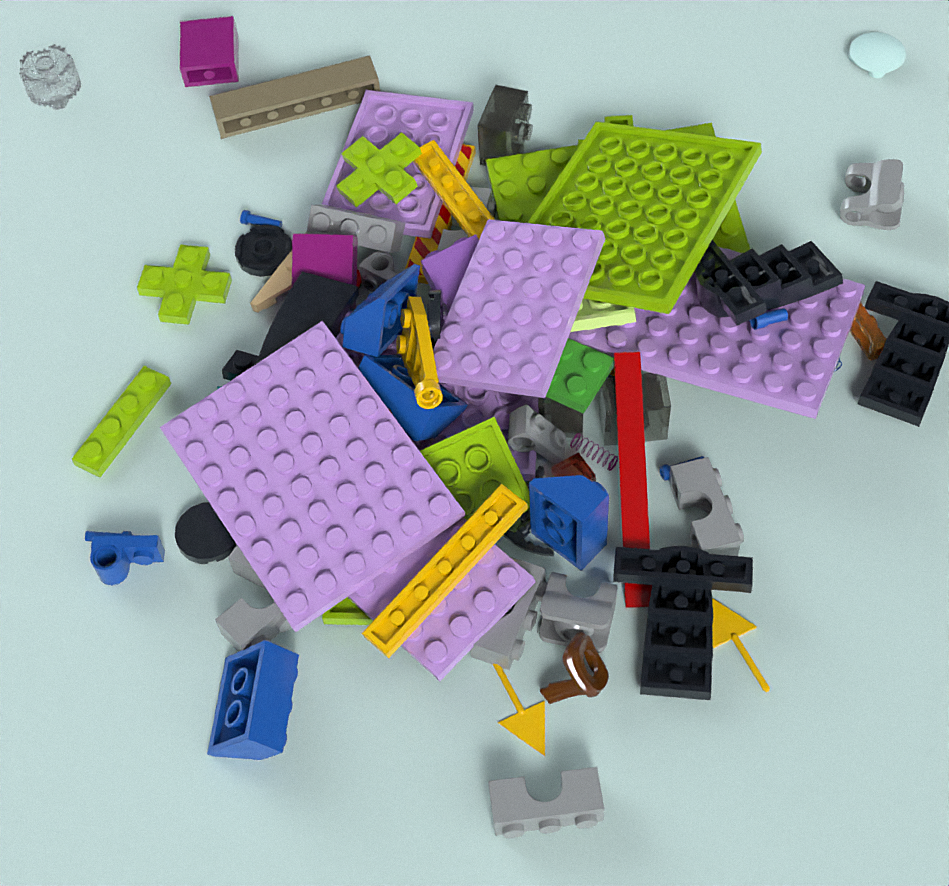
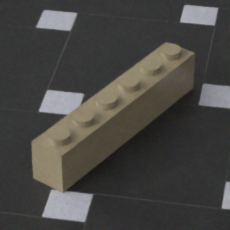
[209,55,380,139]

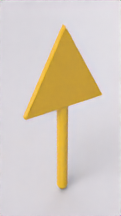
[712,598,770,692]
[492,664,545,756]

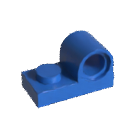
[90,535,165,586]

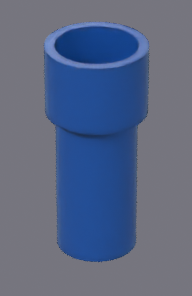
[750,308,788,330]

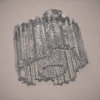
[19,44,82,110]

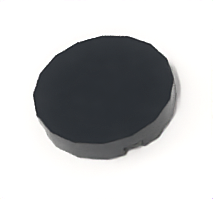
[235,225,292,277]
[427,289,444,349]
[174,502,237,564]

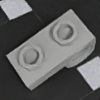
[359,251,417,297]
[508,405,566,465]

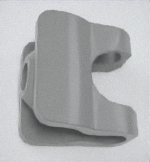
[840,159,904,230]
[539,572,618,652]

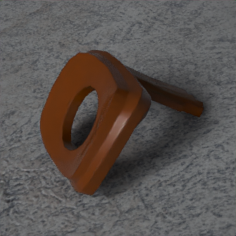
[540,631,609,704]

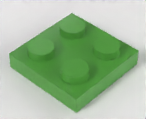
[546,338,614,414]

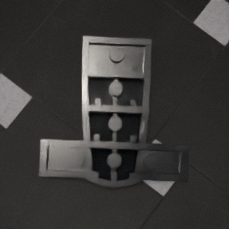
[694,240,843,326]
[222,272,359,381]
[858,281,949,427]
[613,546,753,700]

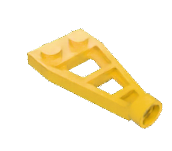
[396,296,443,409]

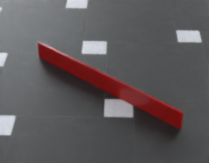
[614,352,652,608]

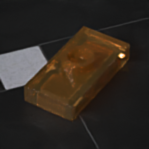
[850,302,886,361]

